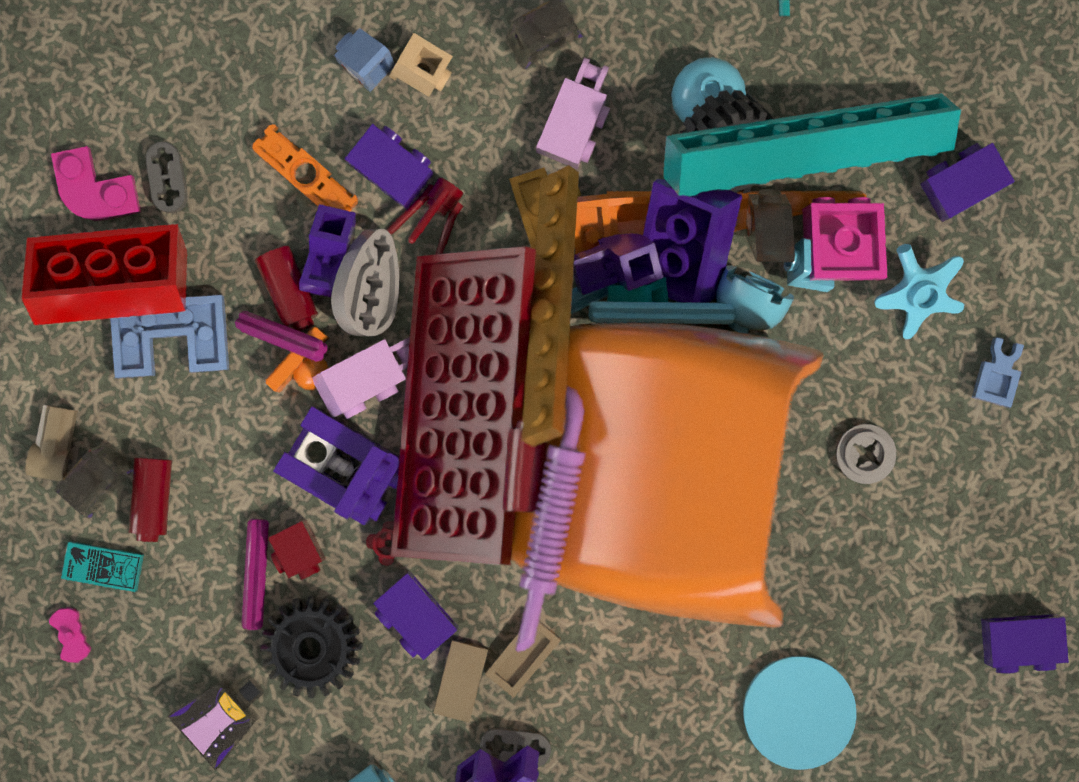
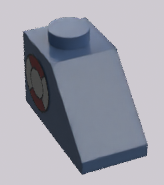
[334,28,395,92]

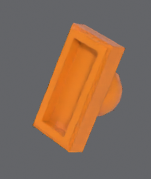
[265,327,329,393]

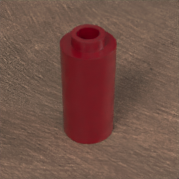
[255,246,319,331]
[502,422,548,513]
[128,457,172,542]

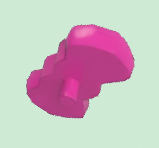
[49,608,91,663]

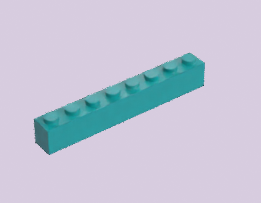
[663,93,961,196]

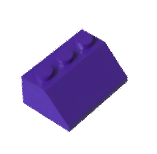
[643,179,742,303]

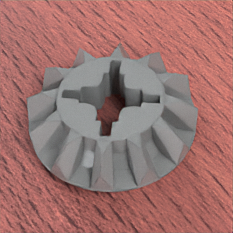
[836,424,896,484]

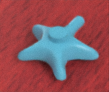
[874,244,964,339]

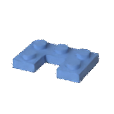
[110,295,229,379]

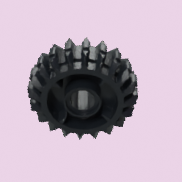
[260,595,363,698]

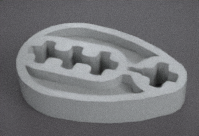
[331,229,399,336]

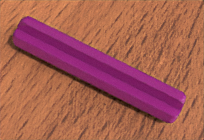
[235,311,328,361]
[241,519,269,630]

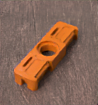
[252,124,358,211]

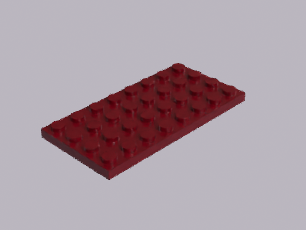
[391,246,536,566]

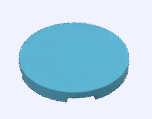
[743,656,856,770]

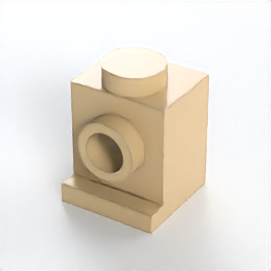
[389,33,453,97]

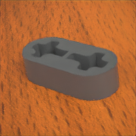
[146,142,188,213]
[480,727,551,767]

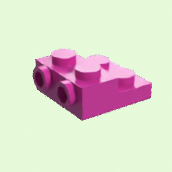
[802,197,887,280]

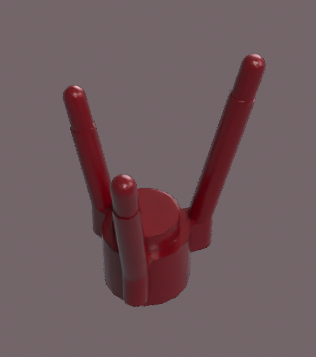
[386,177,464,255]

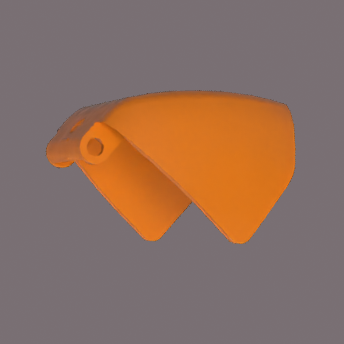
[511,323,823,627]

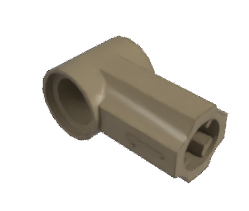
[25,405,78,483]

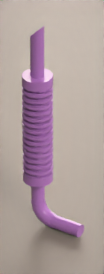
[516,386,586,651]

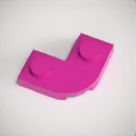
[51,146,141,221]

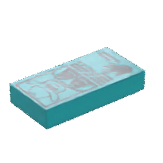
[61,541,144,592]

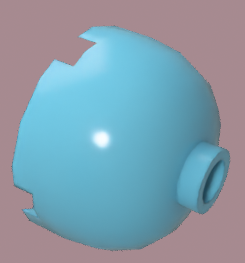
[671,57,746,122]
[716,265,794,334]

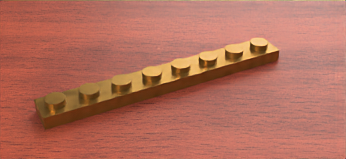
[522,165,579,446]

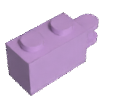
[536,58,610,169]
[312,337,410,419]

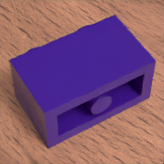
[345,124,434,209]
[920,143,1015,222]
[373,571,459,660]
[981,614,1069,673]

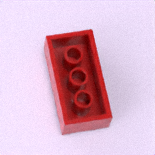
[21,224,187,325]

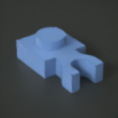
[972,337,1024,408]

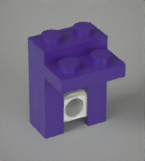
[273,406,400,525]

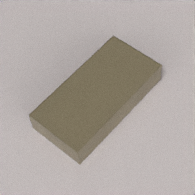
[485,620,561,698]
[433,639,488,723]

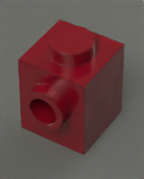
[268,519,326,580]

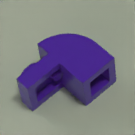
[299,204,356,297]
[573,233,663,295]
[455,745,539,782]

